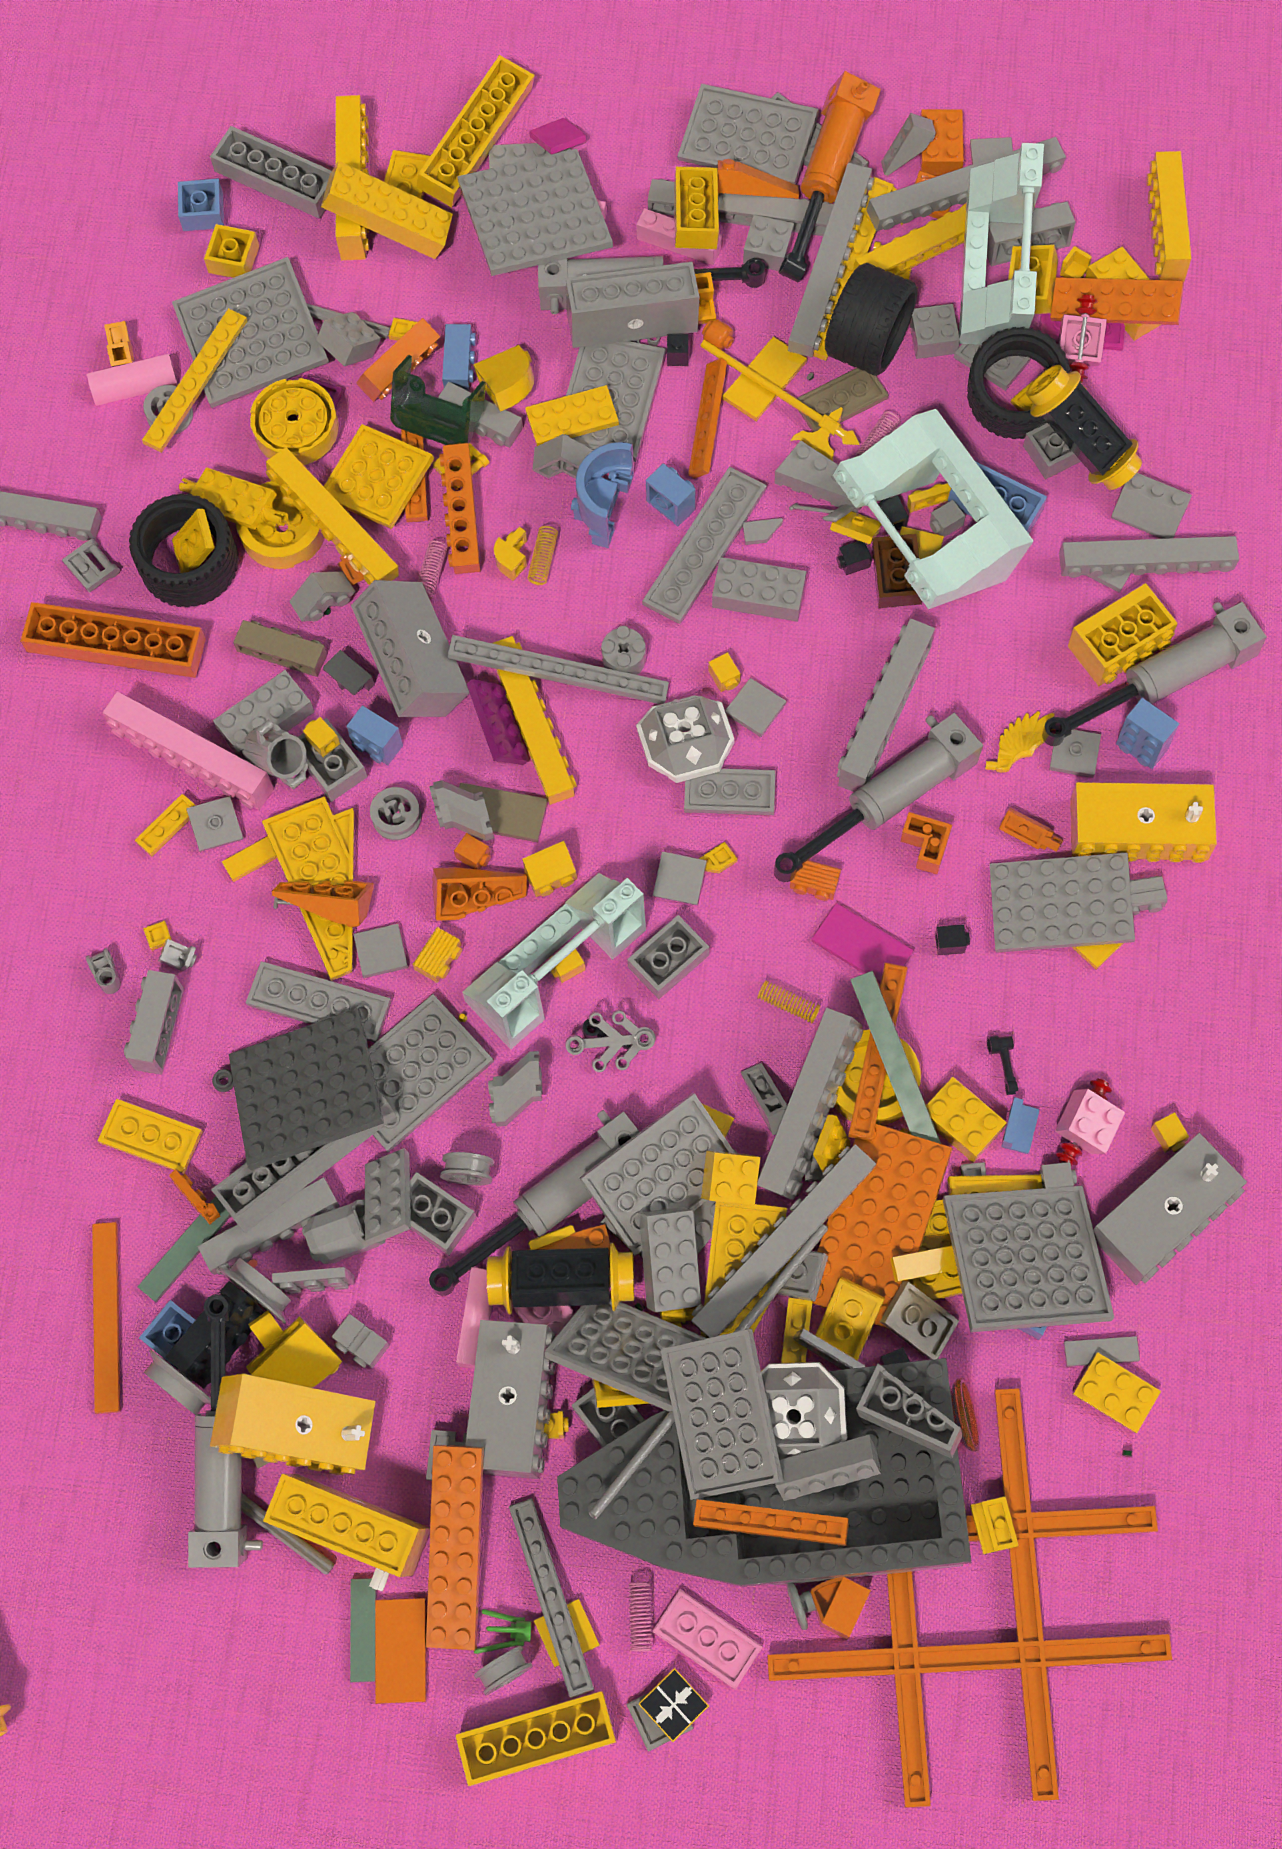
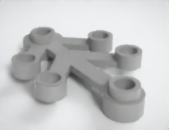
[565,1010,655,1072]

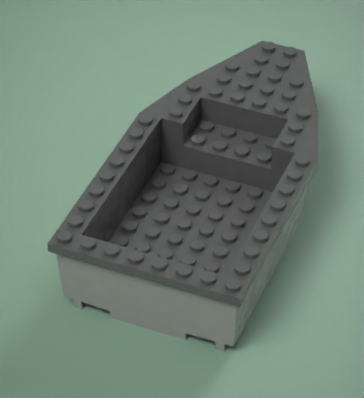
[557,1358,972,1587]

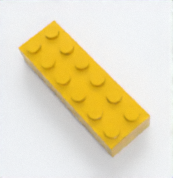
[1146,151,1191,282]
[321,161,453,259]
[455,1691,617,1787]

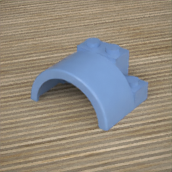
[571,442,634,548]

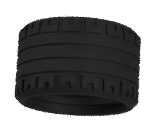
[825,263,918,376]
[967,327,1070,439]
[129,494,239,607]

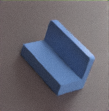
[1001,1097,1039,1154]

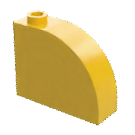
[473,345,534,412]
[246,1316,342,1388]

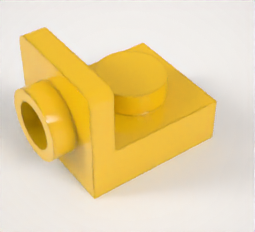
[544,1411,569,1439]

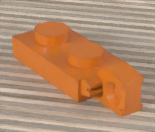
[999,808,1063,852]
[169,1169,220,1225]

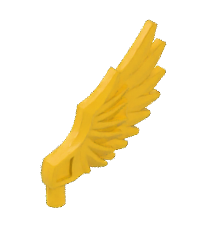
[985,711,1055,773]

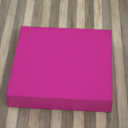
[529,118,586,155]

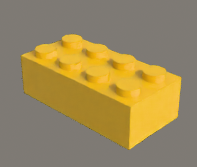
[674,166,719,249]
[1085,247,1162,341]

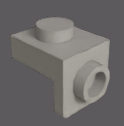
[158,939,197,971]

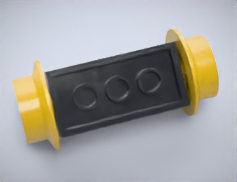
[1026,365,1142,490]
[487,1243,634,1314]

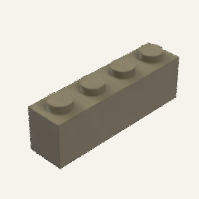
[233,620,327,677]

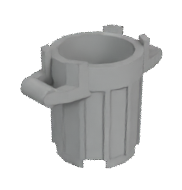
[242,719,308,790]

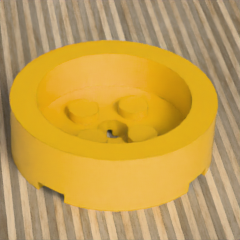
[250,378,339,465]
[236,481,324,569]
[834,1029,921,1126]

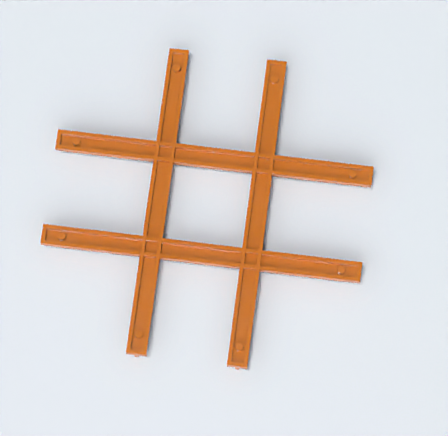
[767,1388,1172,1808]

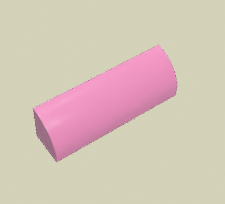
[87,354,178,406]
[456,1267,493,1369]

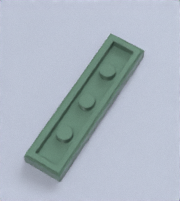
[350,1579,376,1683]

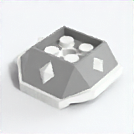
[636,695,734,783]
[761,1362,847,1460]

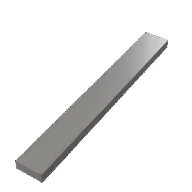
[509,1498,594,1699]

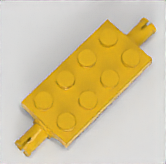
[179,467,288,530]

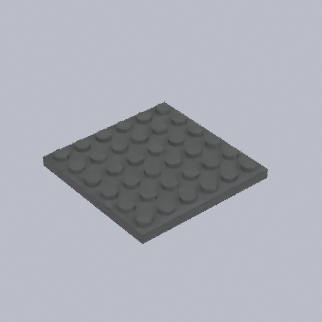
[229,1008,384,1170]

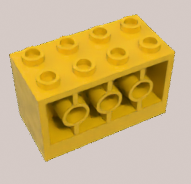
[1068,583,1178,686]

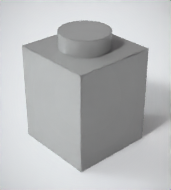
[929,500,965,537]
[1039,1162,1077,1189]

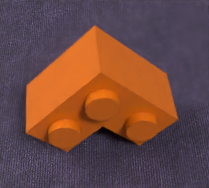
[900,812,952,875]

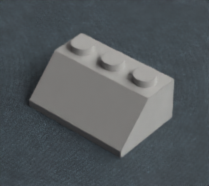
[1111,473,1192,539]

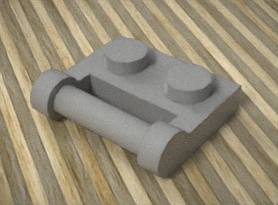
[62,539,120,593]

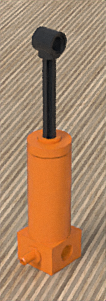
[779,71,881,283]

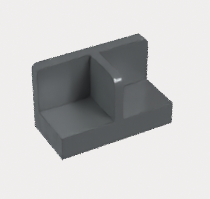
[323,650,375,695]

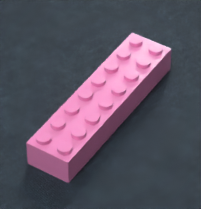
[103,691,274,810]

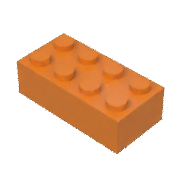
[356,318,440,402]

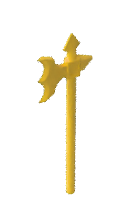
[700,340,860,461]

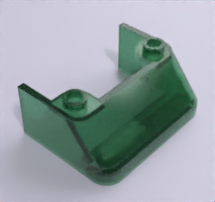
[390,355,486,445]

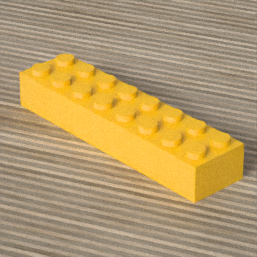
[416,55,535,208]
[336,95,369,261]

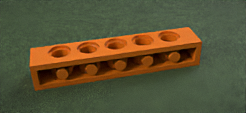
[439,443,481,574]

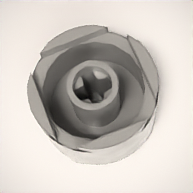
[601,626,646,675]

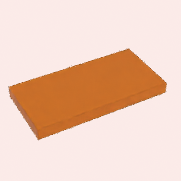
[375,1598,426,1704]

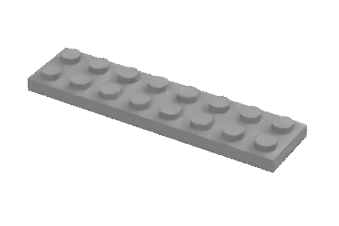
[642,466,767,624]

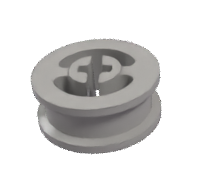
[143,385,193,435]
[370,787,421,840]
[440,1152,494,1186]
[474,1646,533,1696]

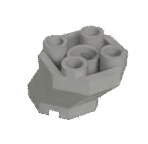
[429,780,494,841]
[488,1051,542,1127]
[302,1200,386,1264]

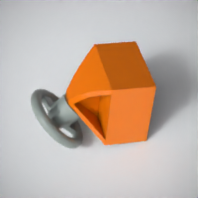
[786,1577,871,1640]

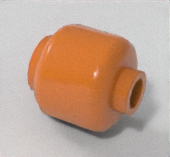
[702,319,734,350]

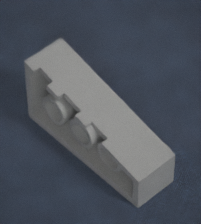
[775,441,863,513]
[856,1364,962,1459]

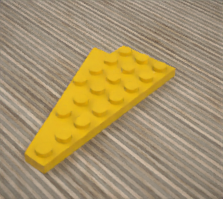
[262,796,354,981]
[701,1201,801,1339]

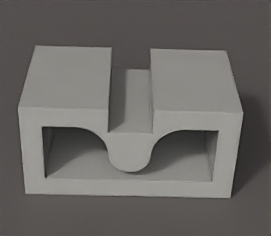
[332,1314,390,1369]

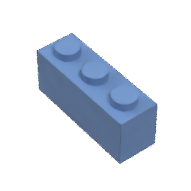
[442,324,476,391]

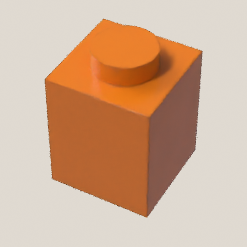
[454,833,491,870]

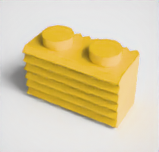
[412,927,462,983]

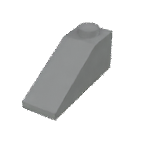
[881,113,936,176]
[741,1063,787,1135]

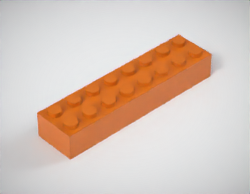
[20,602,206,678]

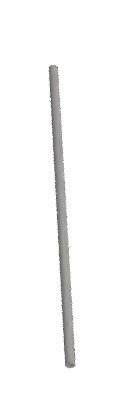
[589,1224,828,1519]

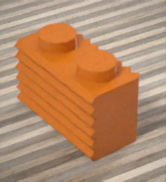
[790,860,841,901]

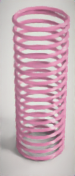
[856,411,900,457]
[417,541,448,599]
[628,1582,653,1651]

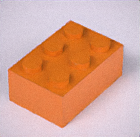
[920,109,964,176]

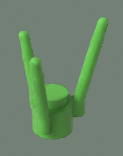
[474,1609,531,1654]

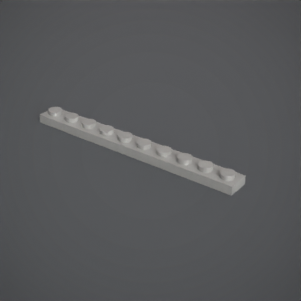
[448,635,669,704]

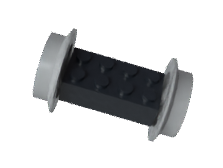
[144,1258,291,1414]

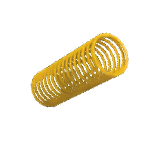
[527,526,558,585]
[757,980,820,1024]

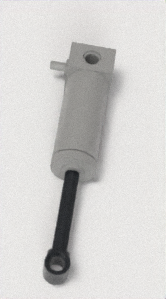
[538,256,765,315]
[1042,602,1267,746]
[774,713,983,882]
[429,1110,639,1296]
[188,1293,263,1568]

